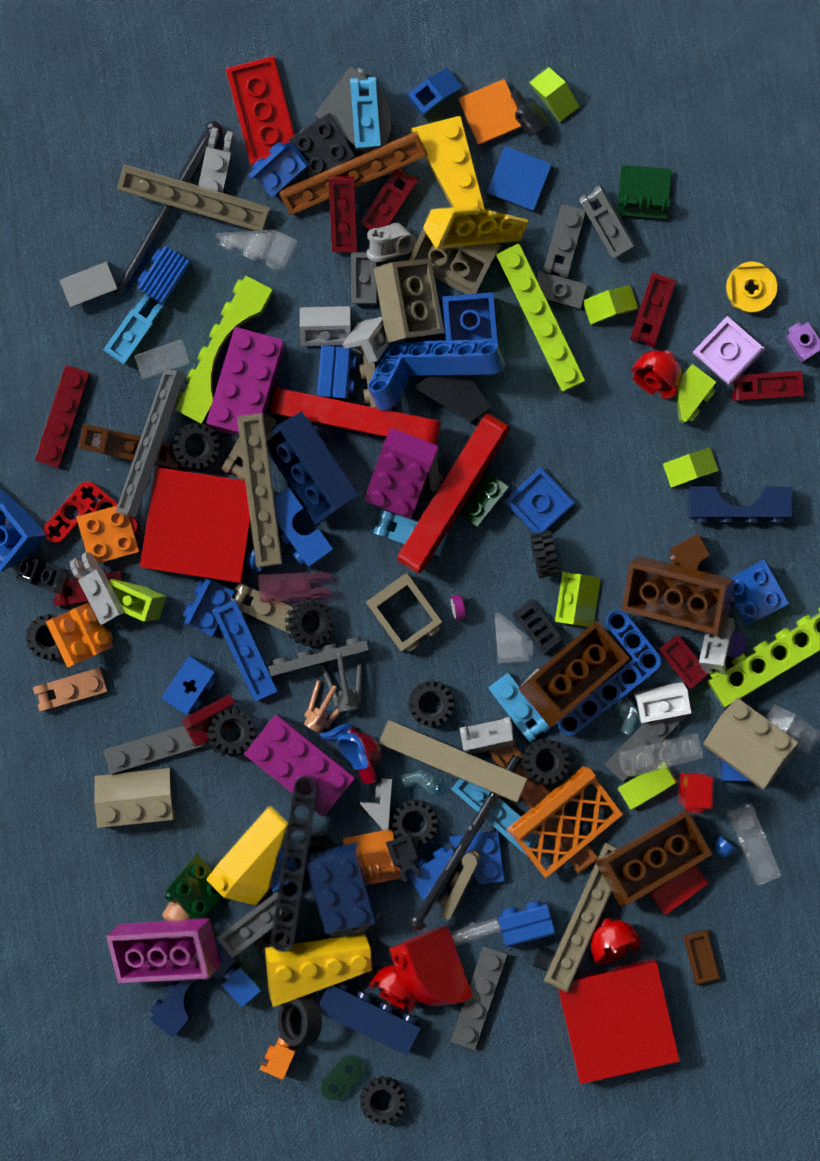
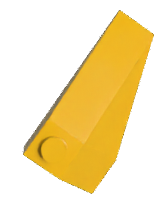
[423,206,529,249]
[206,806,288,906]

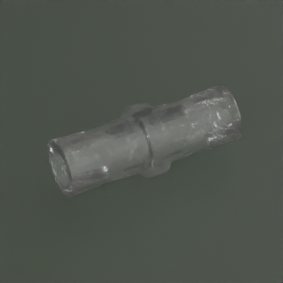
[450,917,501,947]

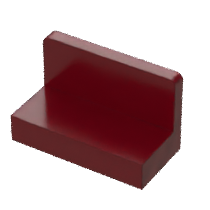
[181,694,235,746]

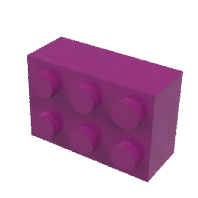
[364,428,438,519]

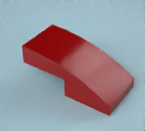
[650,865,708,915]

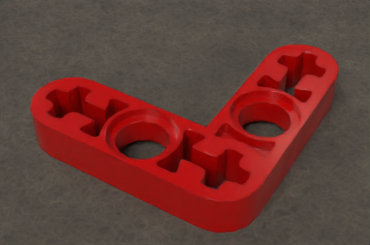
[44,482,138,543]

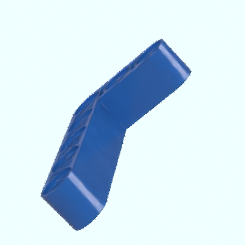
[368,340,506,410]
[557,610,661,735]

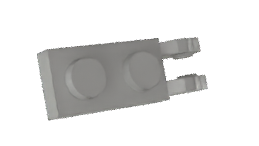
[199,128,233,193]
[70,552,124,625]

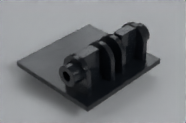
[289,112,355,177]

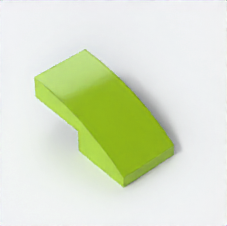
[618,760,677,810]

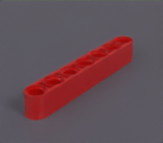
[269,388,441,445]
[397,413,510,574]

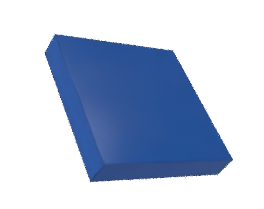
[486,146,551,212]
[504,467,575,533]

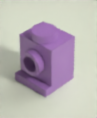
[785,321,820,362]

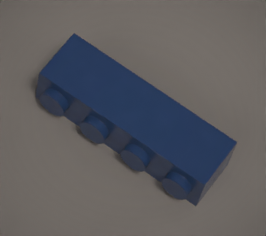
[318,982,420,1055]

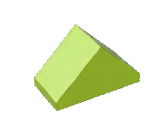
[529,67,580,123]
[582,285,638,325]
[662,447,719,488]

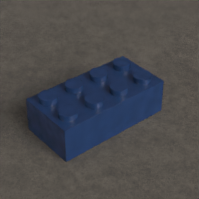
[266,411,358,524]

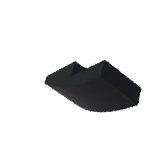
[16,556,69,594]

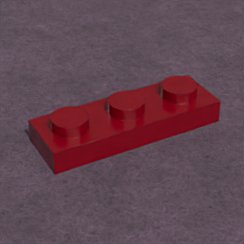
[329,176,358,252]

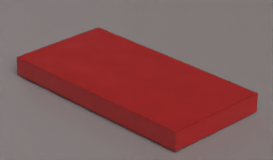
[225,56,295,167]

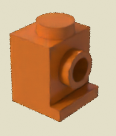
[260,1037,296,1080]

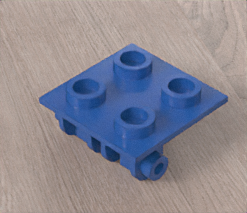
[730,559,790,626]

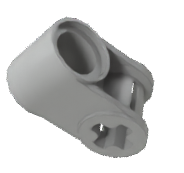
[367,223,416,262]

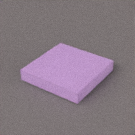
[693,316,765,386]

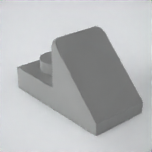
[360,777,392,830]

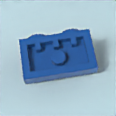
[248,141,310,198]
[183,578,235,637]

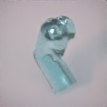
[616,698,639,736]
[401,770,438,794]

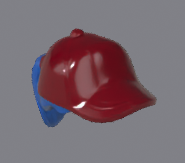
[320,724,382,784]

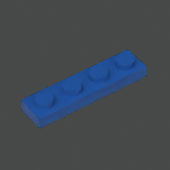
[212,599,278,702]

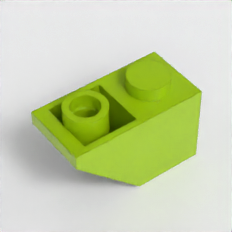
[676,364,716,424]

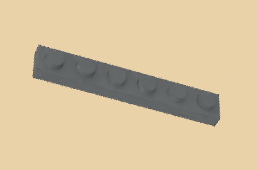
[115,369,185,518]

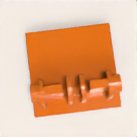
[76,506,139,564]
[343,828,401,885]

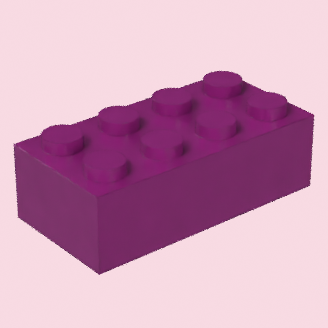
[206,327,286,436]
[244,714,355,818]
[106,918,221,983]

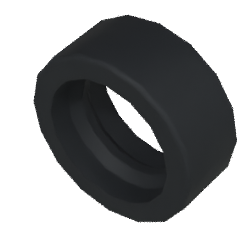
[277,997,322,1046]

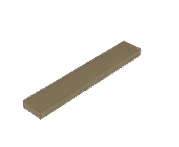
[117,164,270,233]
[237,413,282,568]
[378,720,528,803]
[543,843,617,992]

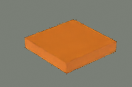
[458,79,522,146]

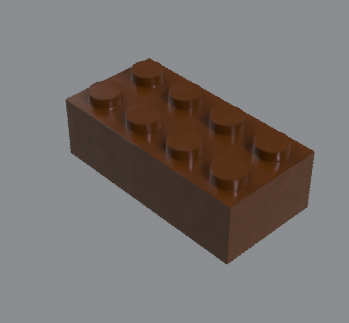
[622,556,735,635]
[518,620,630,727]
[595,810,712,906]

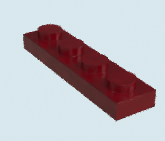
[35,365,90,469]

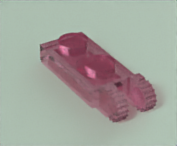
[258,572,331,602]

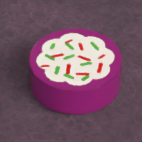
[450,595,466,621]

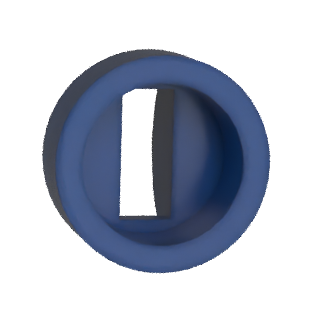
[714,836,737,858]

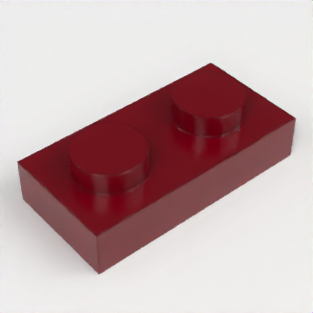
[658,634,708,689]

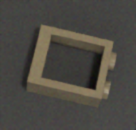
[366,573,442,652]

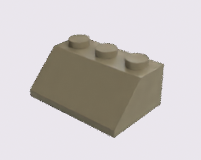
[408,229,500,295]
[373,259,444,343]
[703,698,798,791]
[95,768,176,828]

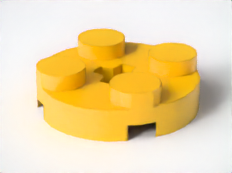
[726,262,777,313]

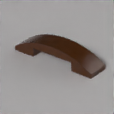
[78,424,179,469]

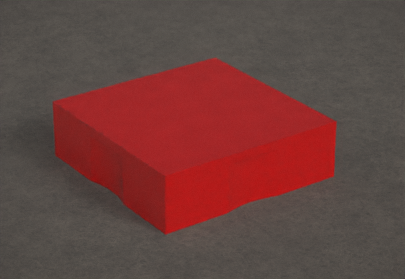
[140,467,251,583]
[558,958,679,1084]

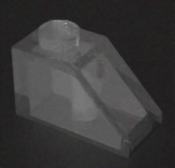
[494,613,533,663]
[766,704,820,755]

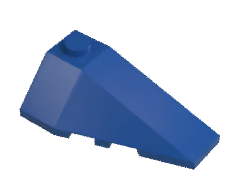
[0,488,47,572]

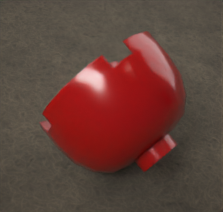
[631,350,682,399]
[590,918,642,964]
[369,965,418,1012]

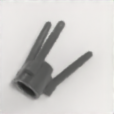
[321,653,362,712]

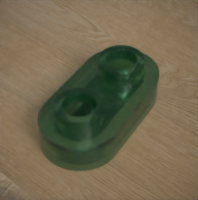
[321,1054,363,1100]

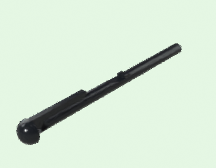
[113,121,223,297]
[408,754,522,930]

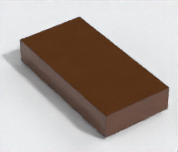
[682,929,720,985]

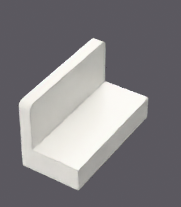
[634,682,691,723]

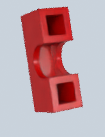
[678,772,712,813]

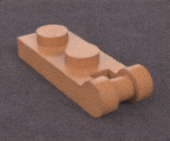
[32,667,108,712]

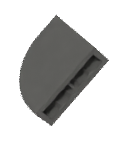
[314,66,391,154]

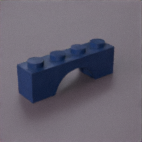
[688,487,792,523]
[149,937,238,1038]

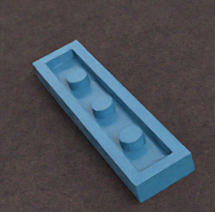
[451,779,539,856]

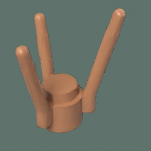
[304,680,355,733]

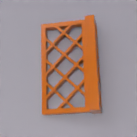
[506,766,623,878]

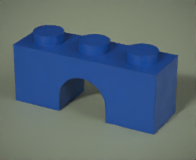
[274,488,334,567]

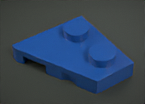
[450,830,504,884]

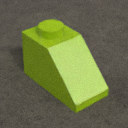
[109,579,167,622]

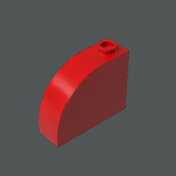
[389,925,473,1007]

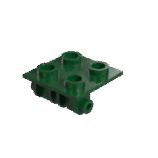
[617,165,671,219]
[460,470,509,527]
[164,853,223,919]

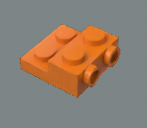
[46,603,114,668]

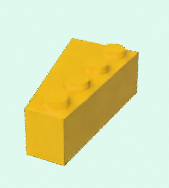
[411,116,484,209]
[265,934,372,1007]

